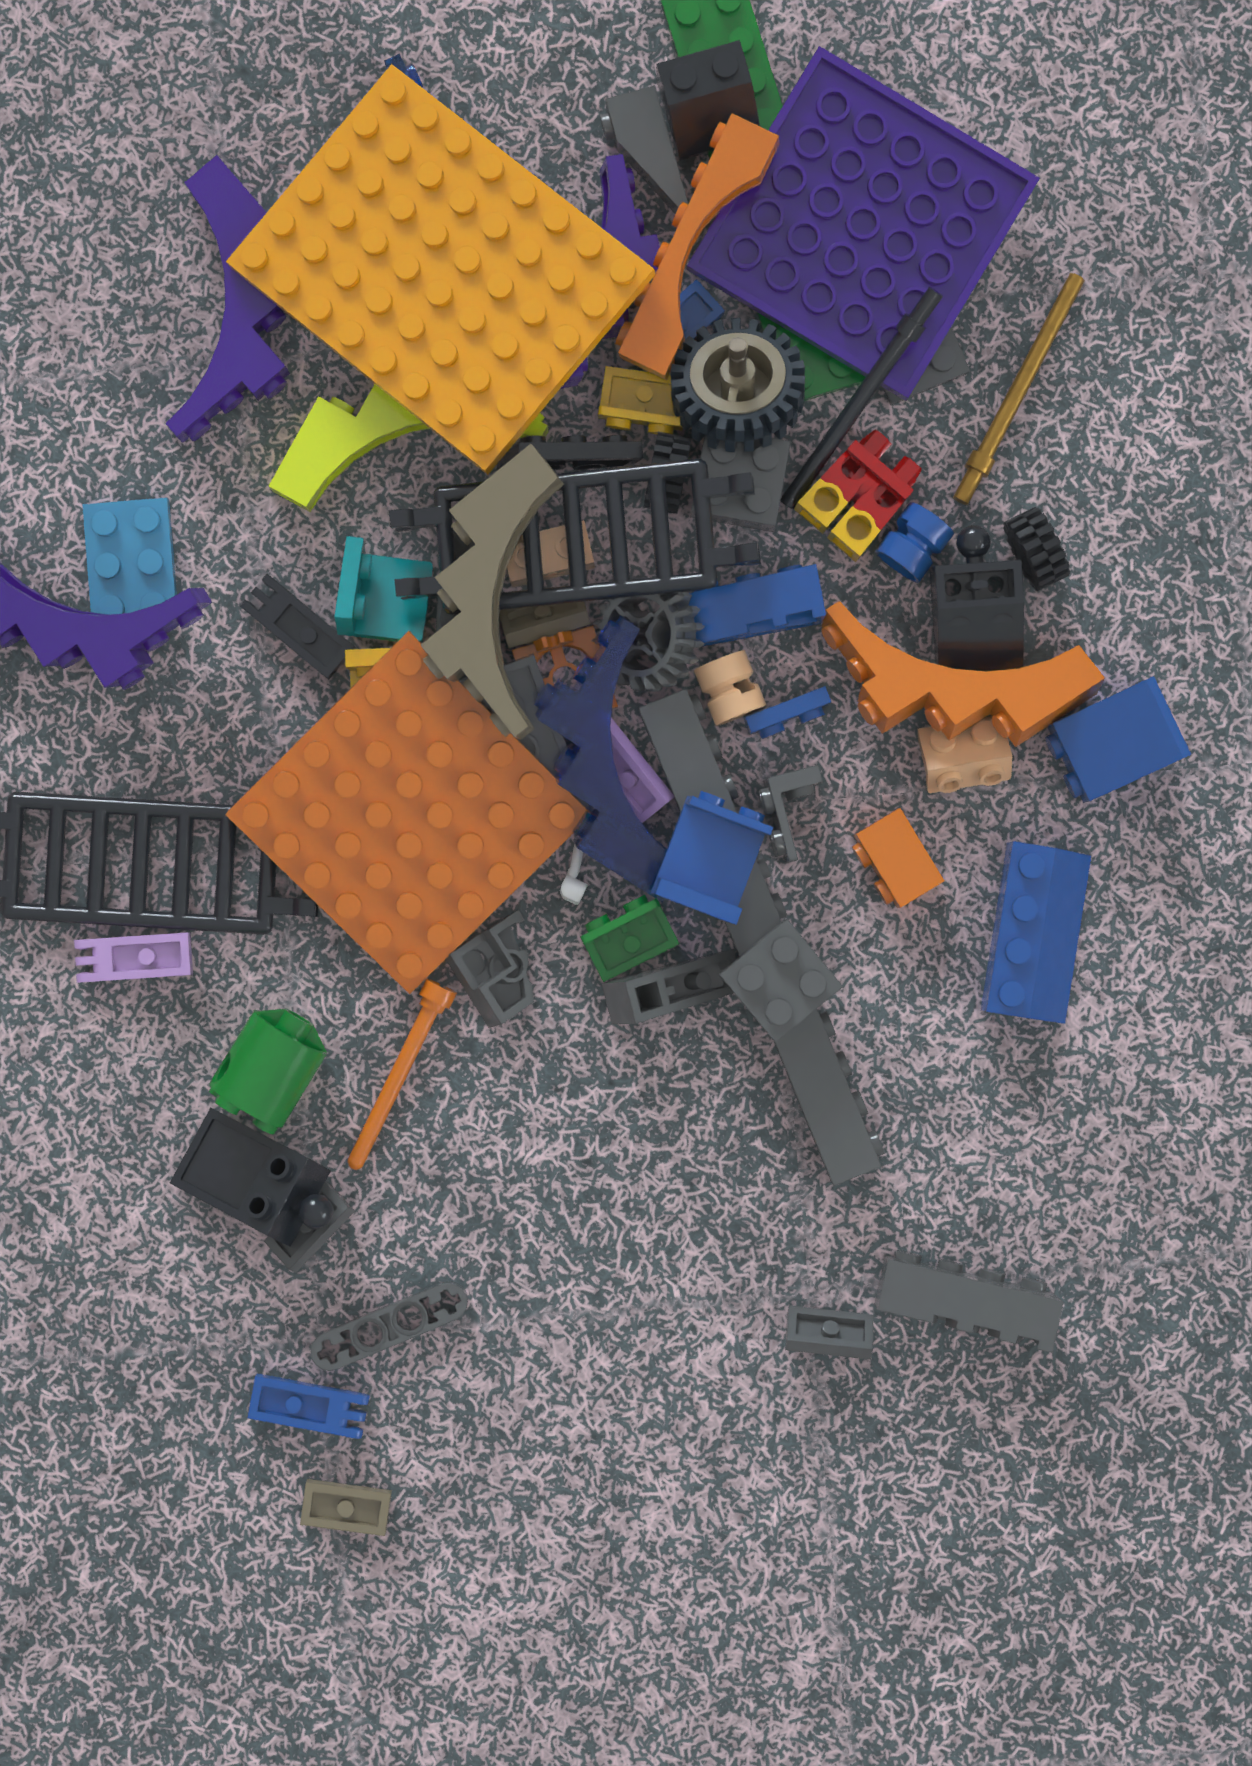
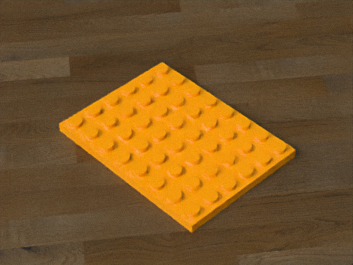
[226,64,656,475]

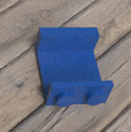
[651,791,773,925]

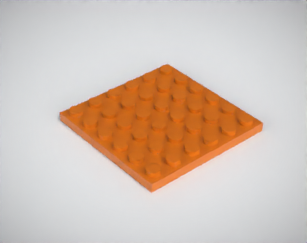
[225,631,592,994]

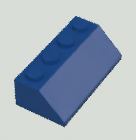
[981,841,1091,1024]

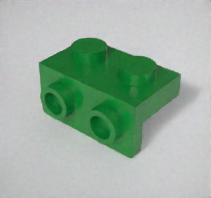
[580,895,680,982]

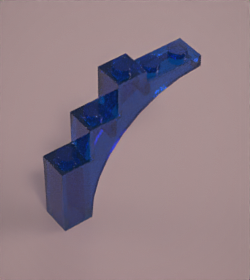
[534,615,667,903]

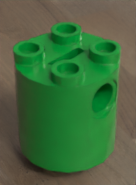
[209,1008,327,1135]

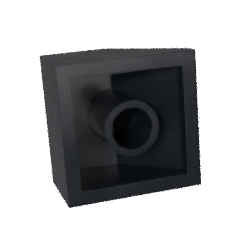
[656,40,760,161]

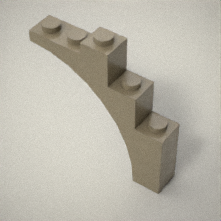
[421,444,564,739]

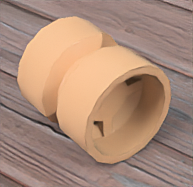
[694,650,767,726]

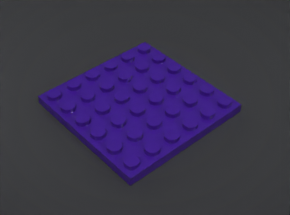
[686,46,1040,401]

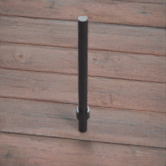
[780,286,943,509]

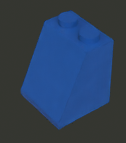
[1045,676,1191,803]

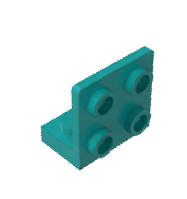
[334,536,433,643]

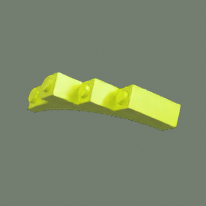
[269,384,549,512]

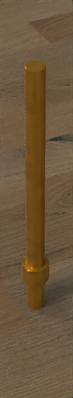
[953,273,1085,505]

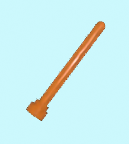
[347,978,457,1170]

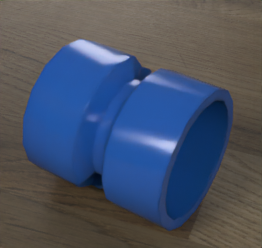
[875,502,954,583]

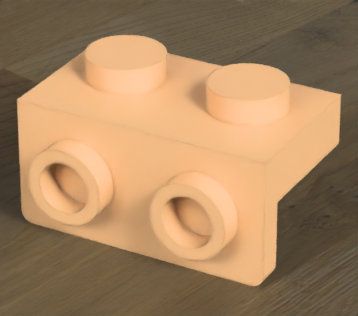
[918,716,1012,793]

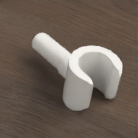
[560,842,588,905]

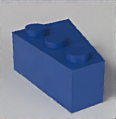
[688,564,826,647]

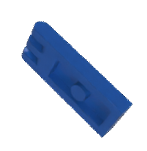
[247,1373,370,1439]

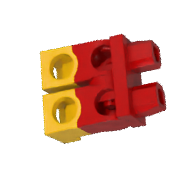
[794,429,922,562]

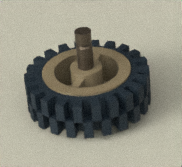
[671,318,805,452]

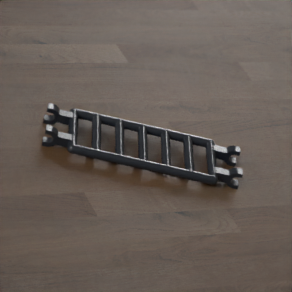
[389,459,761,615]
[0,792,318,935]

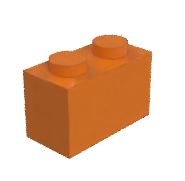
[852,808,944,908]

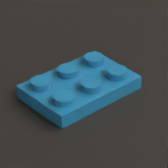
[82,498,177,615]

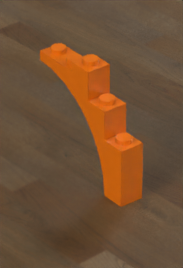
[821,601,1105,747]

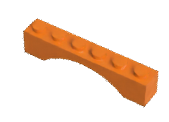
[615,114,780,380]

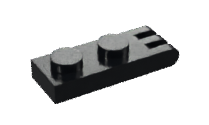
[240,574,356,680]

